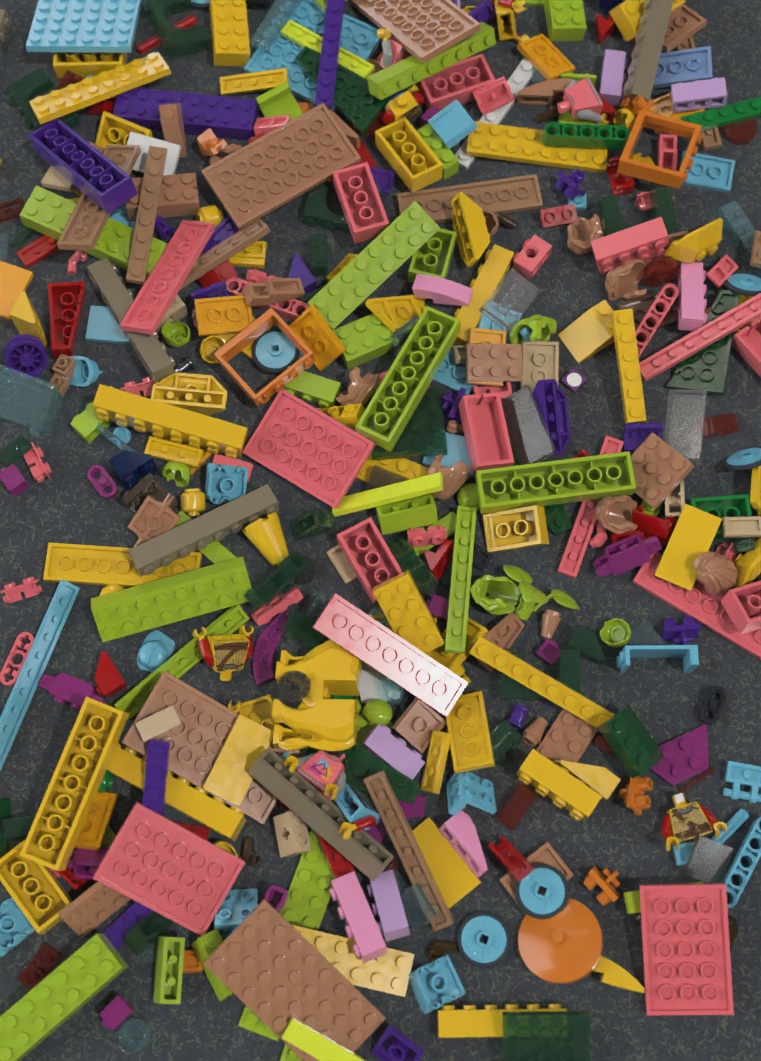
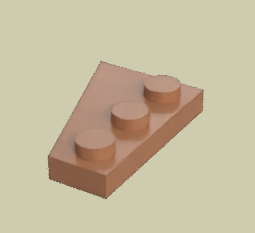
[468,613,525,672]

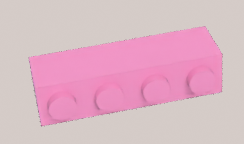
[678,261,707,331]
[329,872,387,964]

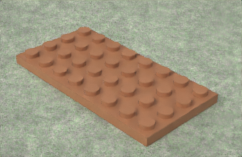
[350,0,481,63]
[201,103,361,230]
[121,671,302,824]
[204,899,386,1061]

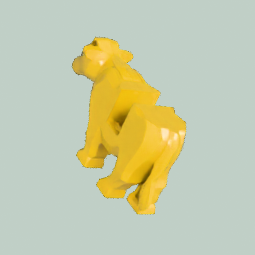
[272,639,362,751]

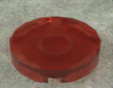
[722,118,758,145]
[642,255,679,287]

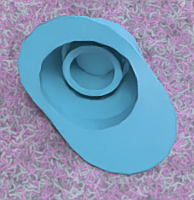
[69,356,102,387]
[137,630,175,672]

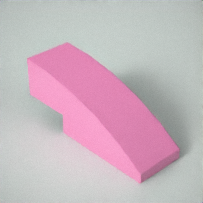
[412,274,473,306]

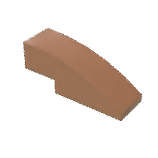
[517,78,571,106]
[243,278,305,307]

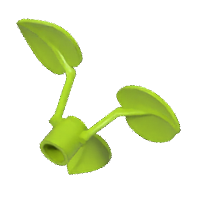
[502,565,580,621]

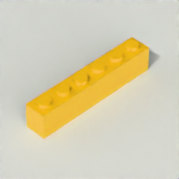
[454,244,514,345]
[611,308,646,425]
[438,1004,568,1038]

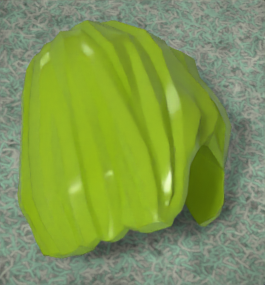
[509,314,557,344]
[470,575,520,615]

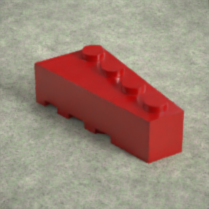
[48,281,86,359]

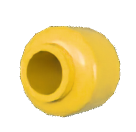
[196,205,224,227]
[180,489,206,516]

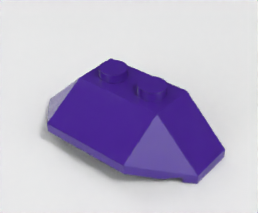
[528,379,571,456]

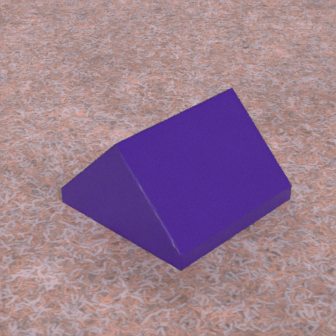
[371,1024,425,1061]

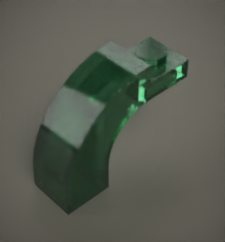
[244,550,310,610]

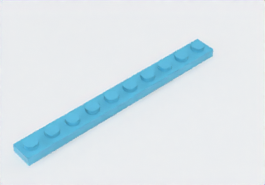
[0,580,80,771]

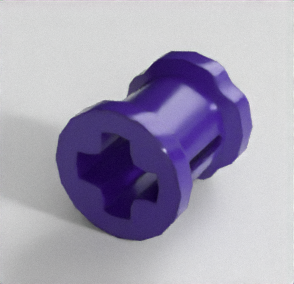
[154,216,174,240]
[506,704,530,730]

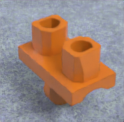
[620,95,654,118]
[619,776,653,815]
[583,866,620,906]

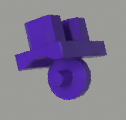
[554,169,586,201]
[439,387,467,424]
[662,616,701,645]

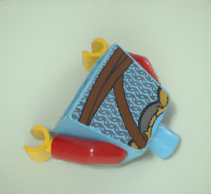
[330,783,381,839]

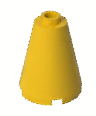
[242,512,289,568]

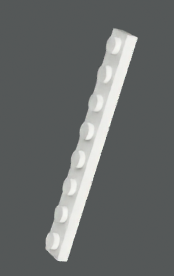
[455,58,537,170]

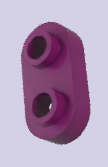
[87,465,118,499]

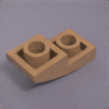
[46,353,76,397]

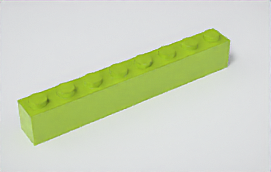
[367,22,496,100]

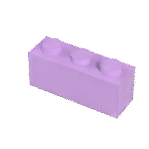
[599,49,629,105]
[671,77,727,113]
[360,724,425,780]
[367,870,410,942]

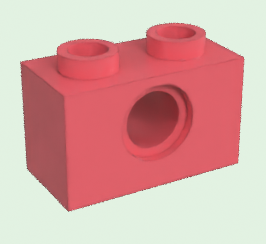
[512,234,552,280]

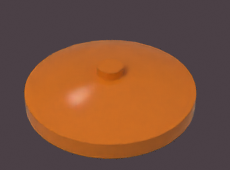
[518,898,603,984]

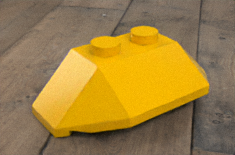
[451,192,490,267]
[664,218,723,264]
[151,372,228,416]
[733,537,761,588]

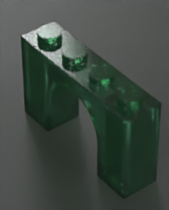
[143,0,210,58]
[6,67,81,130]
[303,181,382,234]
[597,186,677,237]
[499,646,581,702]

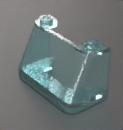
[0,365,64,438]

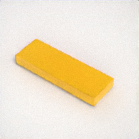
[144,436,204,469]
[420,730,452,794]

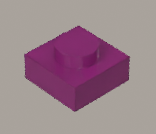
[535,638,563,666]

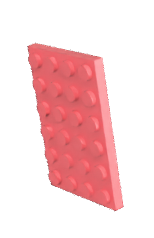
[242,388,376,509]
[93,802,245,936]
[639,883,734,1015]

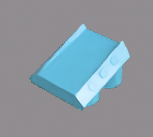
[428,99,478,149]
[205,463,248,504]
[0,897,35,957]
[408,955,465,1014]

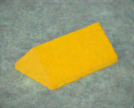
[95,111,153,149]
[9,291,48,347]

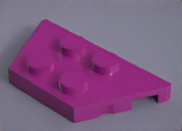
[651,724,709,786]

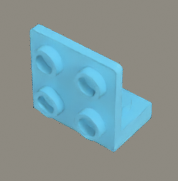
[446,772,496,816]
[214,889,258,940]

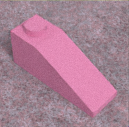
[438,809,488,878]

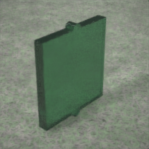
[0,435,33,468]

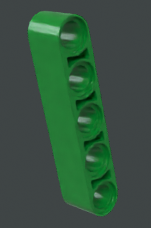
[541,122,630,150]

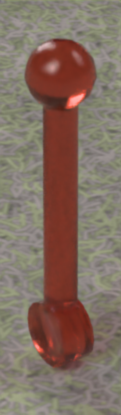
[679,767,715,793]

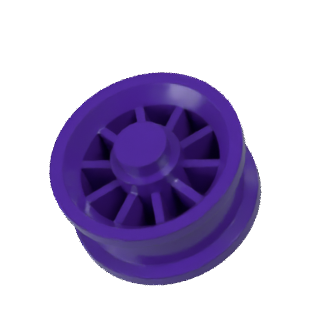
[4,334,47,379]

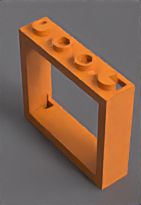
[617,110,703,190]
[214,308,316,407]

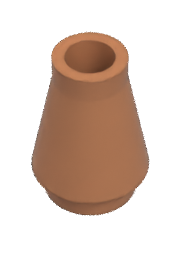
[540,609,561,639]
[521,717,548,747]

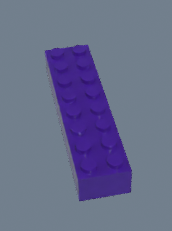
[113,88,258,141]
[28,118,138,213]

